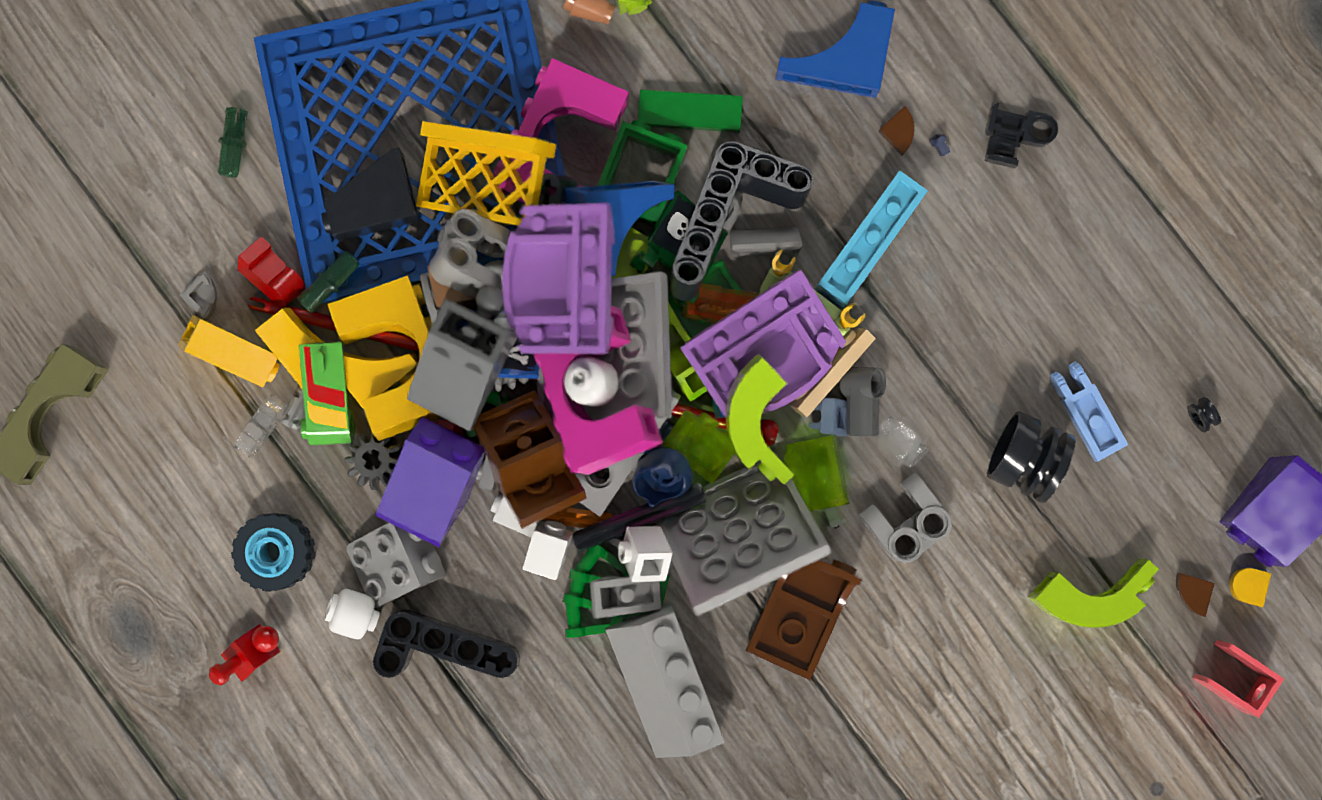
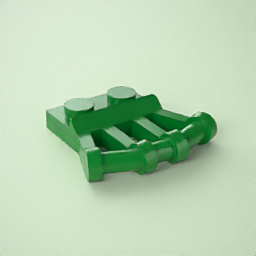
[562,545,670,638]

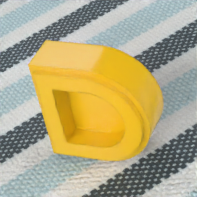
[1229,568,1272,607]

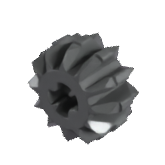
[344,433,403,490]

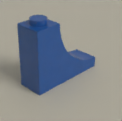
[775,1,895,98]
[565,181,674,277]

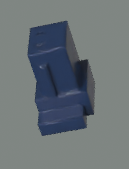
[929,134,950,156]

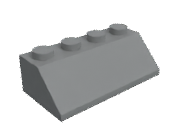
[605,603,725,758]

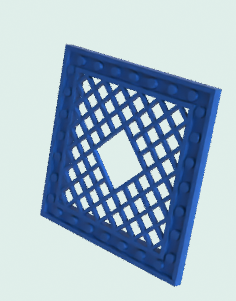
[253,0,566,306]

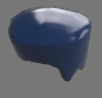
[633,448,693,507]

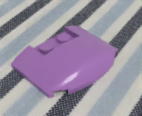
[502,204,615,354]
[680,269,846,418]

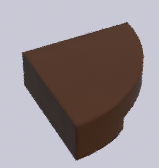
[879,106,914,156]
[1176,573,1215,617]

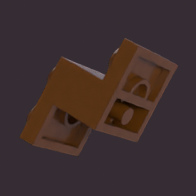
[473,390,587,529]

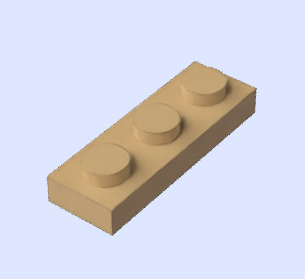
[787,327,876,417]

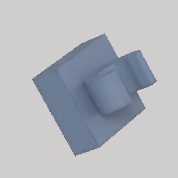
[809,398,847,436]

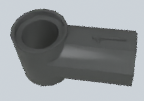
[840,366,886,436]

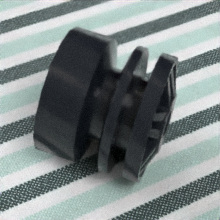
[987,411,1076,503]

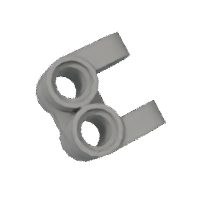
[429,209,511,299]
[859,473,952,563]

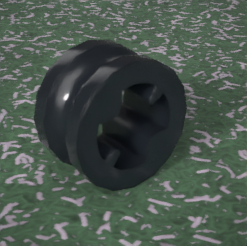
[1187,397,1221,432]

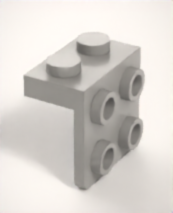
[347,523,447,608]

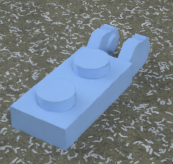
[1050,361,1128,462]

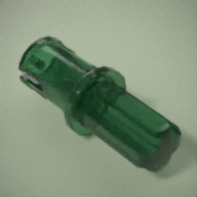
[218,107,248,178]
[297,251,359,313]

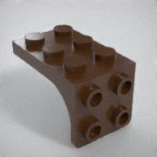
[745,557,862,680]

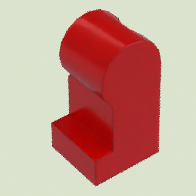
[237,236,306,307]

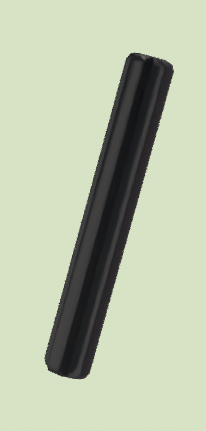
[572,483,706,552]

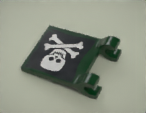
[629,190,728,308]

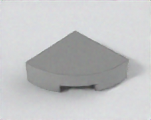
[179,271,217,320]

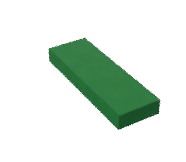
[638,90,743,133]

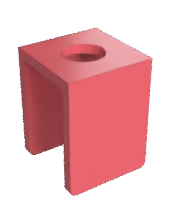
[1192,640,1284,718]

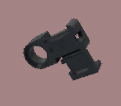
[984,103,1058,168]

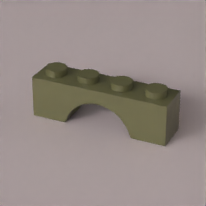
[0,344,109,485]

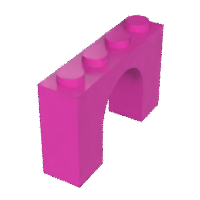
[493,58,629,204]
[534,306,663,474]

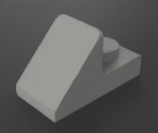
[590,575,661,618]

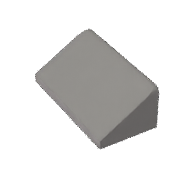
[730,227,802,257]

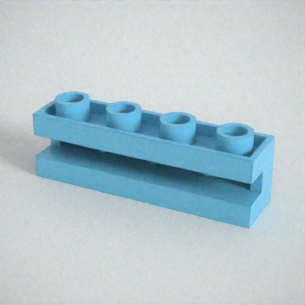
[814,170,928,309]

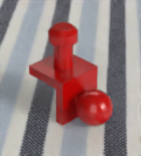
[209,624,281,686]

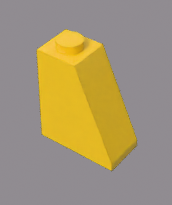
[178,315,280,387]

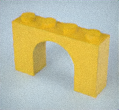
[327,275,443,441]

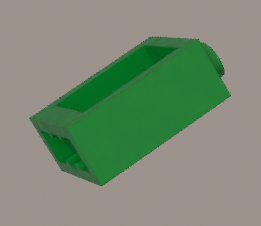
[598,120,688,227]

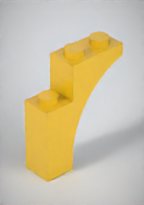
[255,307,419,408]

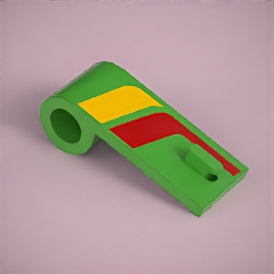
[299,342,355,445]

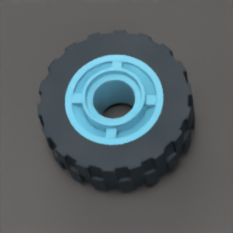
[231,513,315,592]

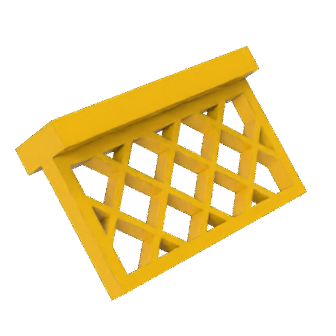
[416,121,556,226]

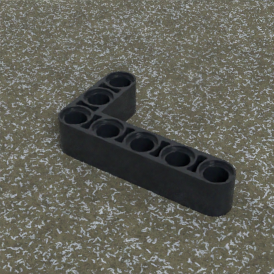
[668,141,814,301]

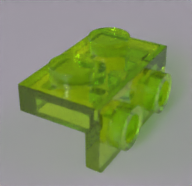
[661,410,742,484]
[784,435,850,512]

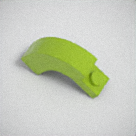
[725,354,794,484]
[1028,558,1159,628]

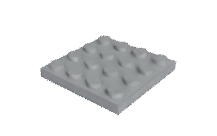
[537,272,672,422]
[655,453,831,616]

